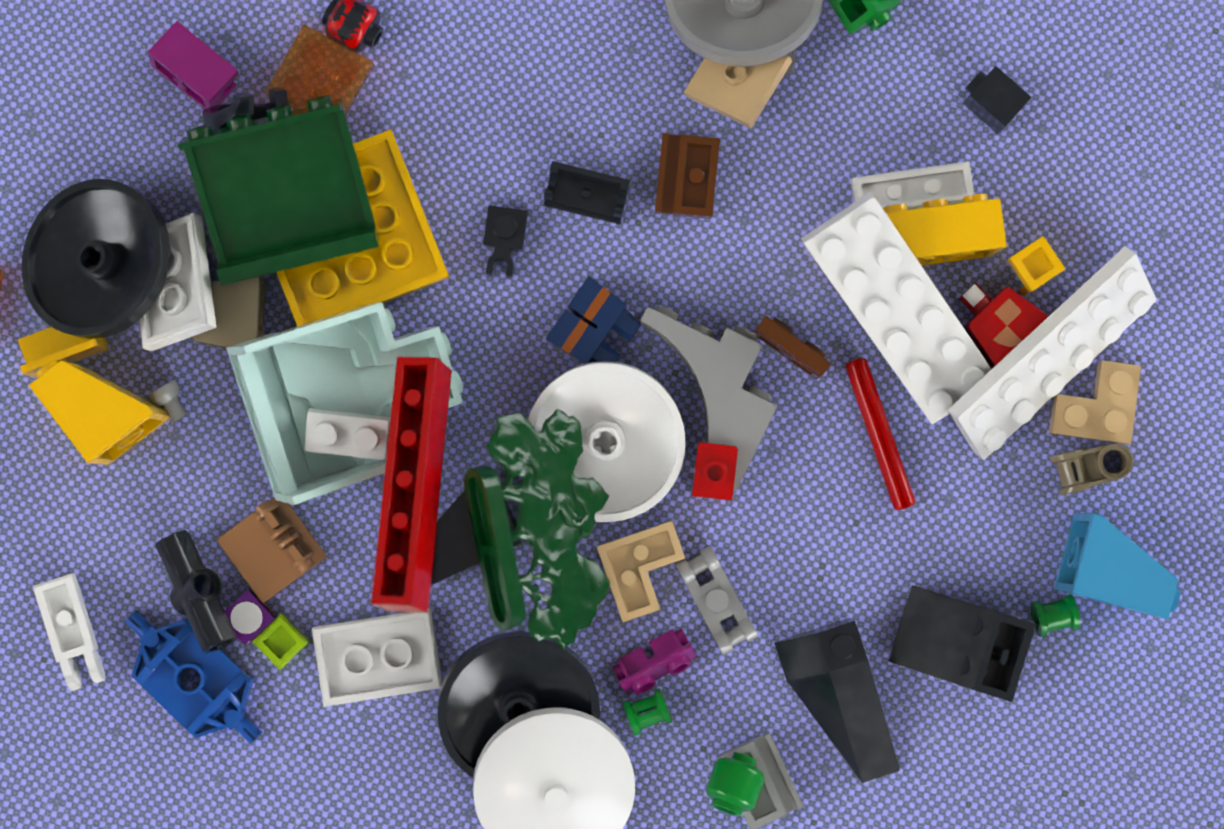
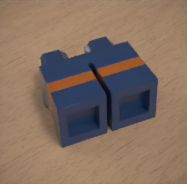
[546,276,641,364]

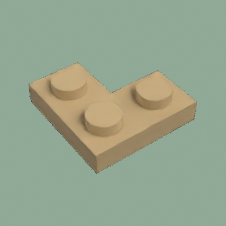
[1049,360,1141,445]
[597,521,685,622]

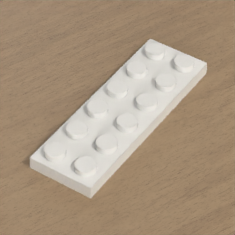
[801,191,992,425]
[948,246,1157,460]

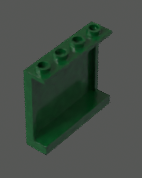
[178,95,380,285]

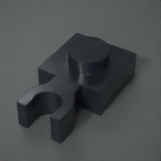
[483,205,528,278]

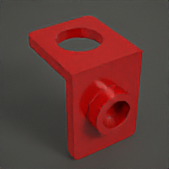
[692,442,738,501]

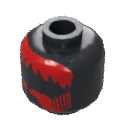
[322,0,384,54]

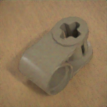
[1050,444,1134,495]

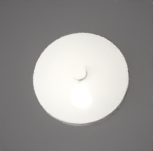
[528,361,686,522]
[473,708,635,829]

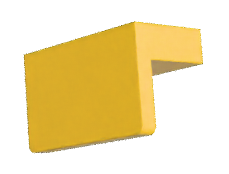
[18,327,109,378]

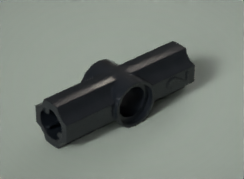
[155,530,237,654]

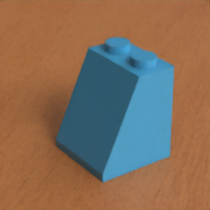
[1054,513,1180,619]

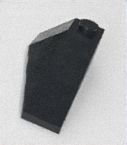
[774,618,900,783]

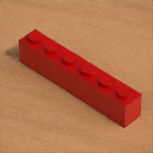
[371,357,452,613]

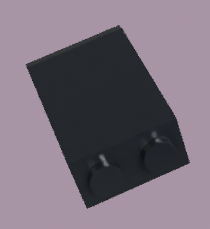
[431,490,525,585]

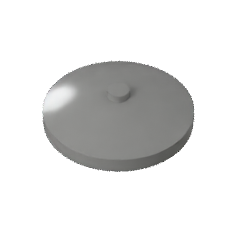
[665,0,823,66]

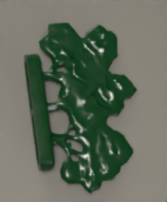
[464,409,610,650]

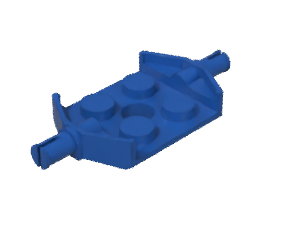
[124,610,262,745]

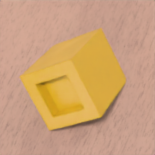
[1007,236,1066,296]

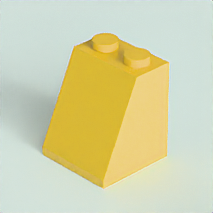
[28,360,171,465]

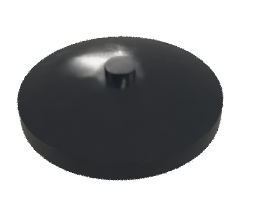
[21,179,170,339]
[437,631,600,778]

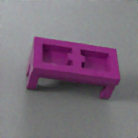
[147,21,239,110]

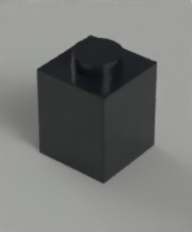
[962,66,1032,134]

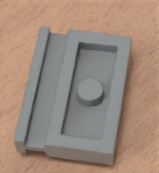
[716,731,804,829]

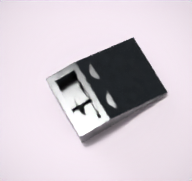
[888,585,1036,702]

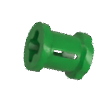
[1030,594,1081,637]
[623,688,672,736]

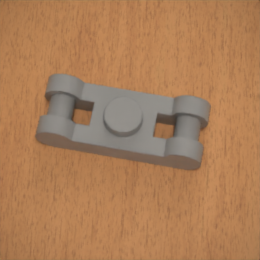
[675,545,759,656]

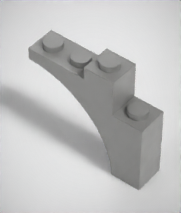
[640,305,777,493]

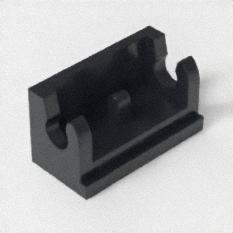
[544,161,630,225]

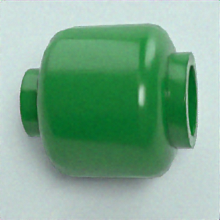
[706,752,764,817]

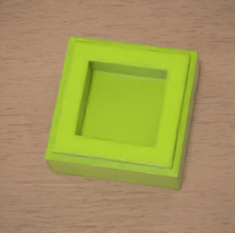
[252,613,310,670]

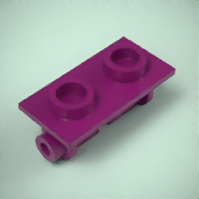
[612,628,698,696]

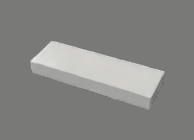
[851,161,974,210]

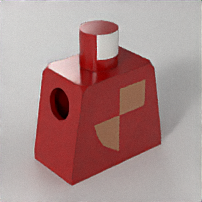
[958,282,1049,368]

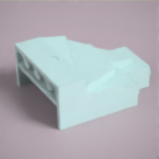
[226,302,463,505]

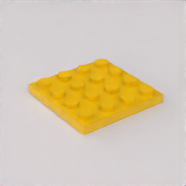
[276,129,450,326]

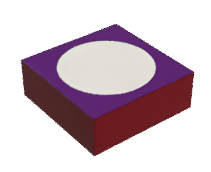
[225,589,277,646]

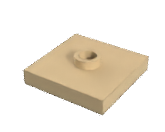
[683,55,792,129]

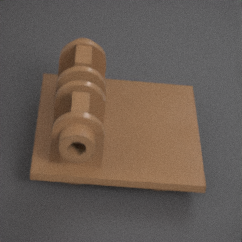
[216,497,328,604]

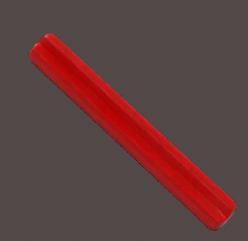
[845,358,915,510]

